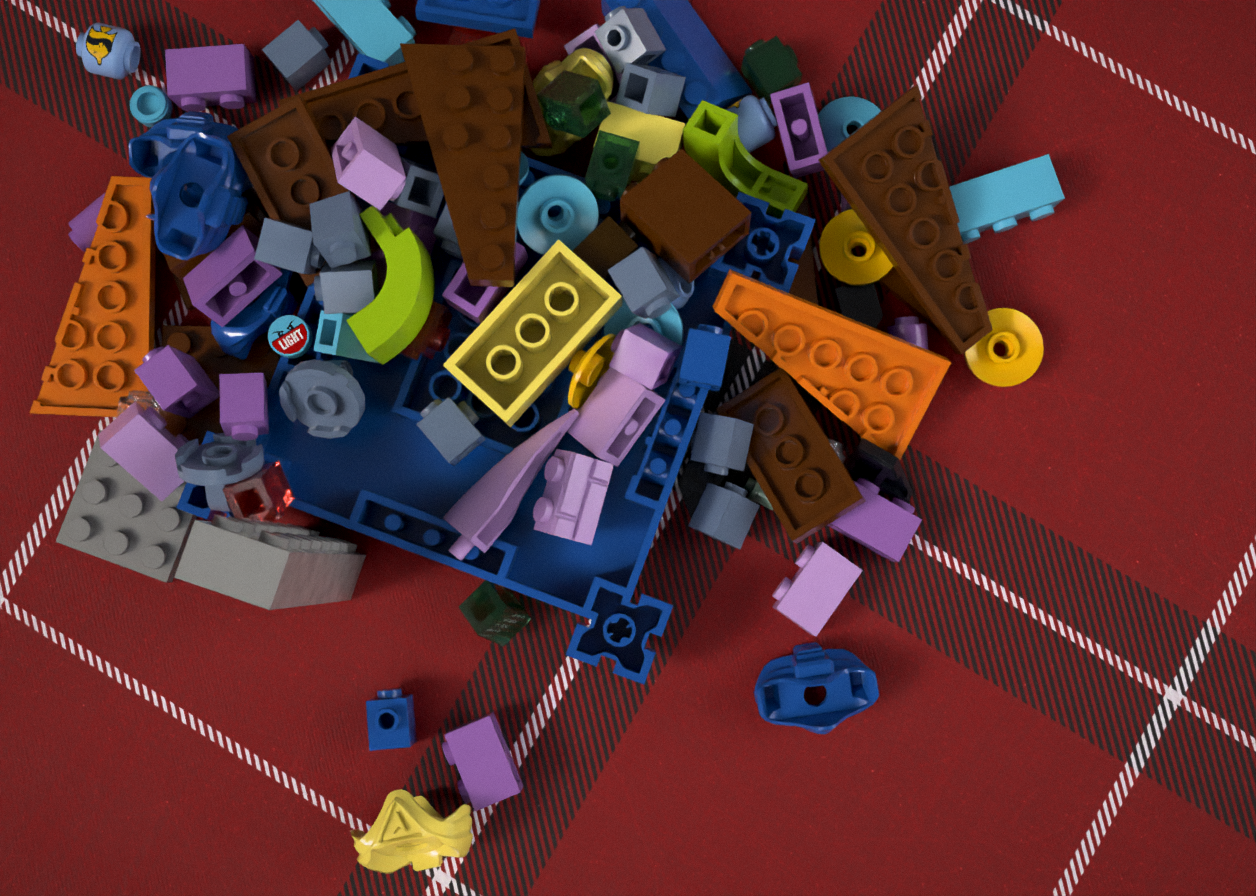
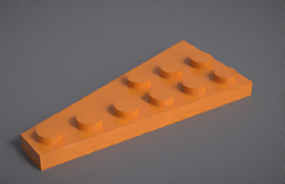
[30,176,156,417]
[712,269,951,461]

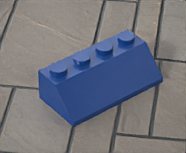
[601,0,752,125]

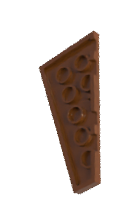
[278,28,552,148]
[400,43,526,287]
[818,84,993,354]

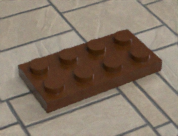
[227,96,381,287]
[716,368,866,544]

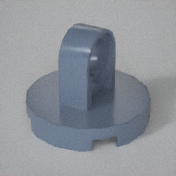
[279,359,365,439]
[175,433,265,512]

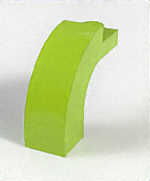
[683,100,808,219]
[346,205,435,365]

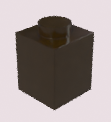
[572,216,638,283]

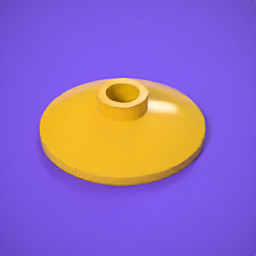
[819,209,893,285]
[964,308,1044,387]
[568,333,616,409]

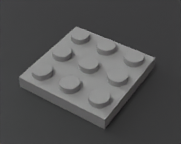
[56,430,197,583]

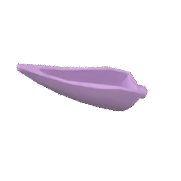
[443,409,579,561]

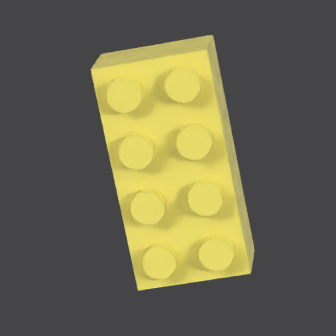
[443,239,622,428]

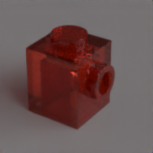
[400,301,453,361]
[222,460,295,522]

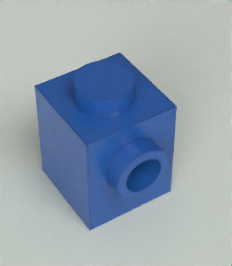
[678,324,731,392]
[366,688,416,751]

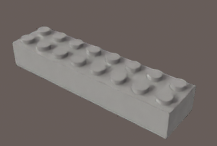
[174,514,366,610]

